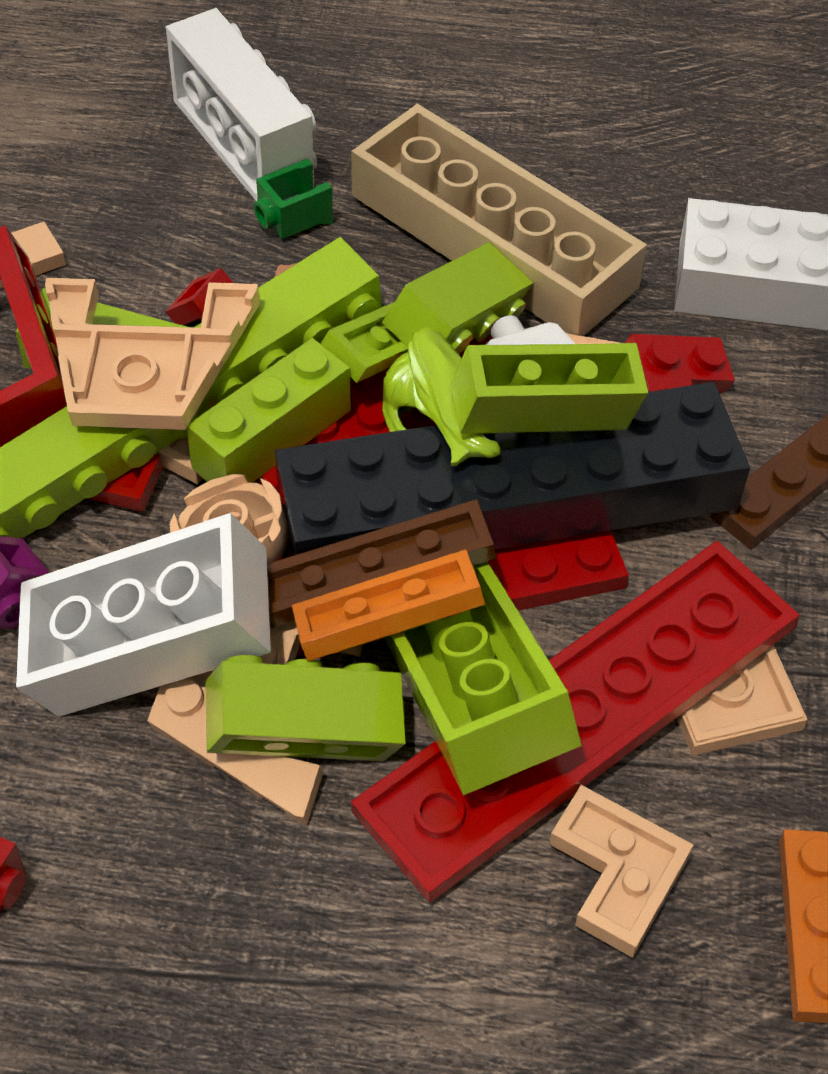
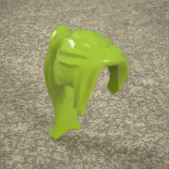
[382,326,500,466]

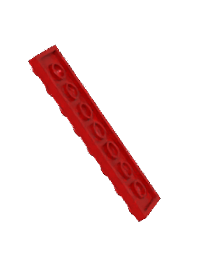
[350,540,800,903]

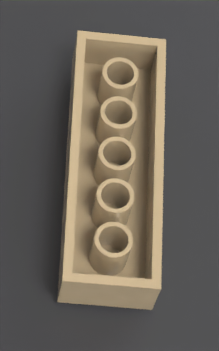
[351,104,647,336]

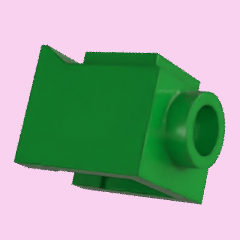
[253,158,333,239]

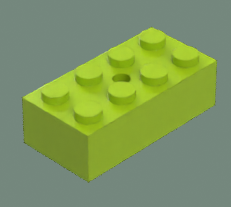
[384,561,582,795]

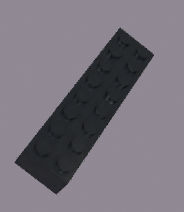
[275,382,750,556]

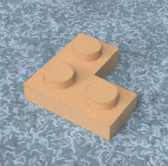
[549,785,694,958]

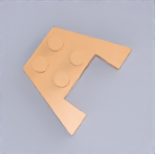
[45,278,260,430]
[147,621,363,825]

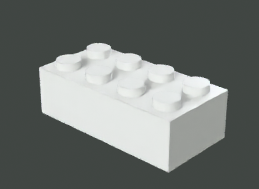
[166,8,317,201]
[674,198,828,330]
[16,513,271,717]

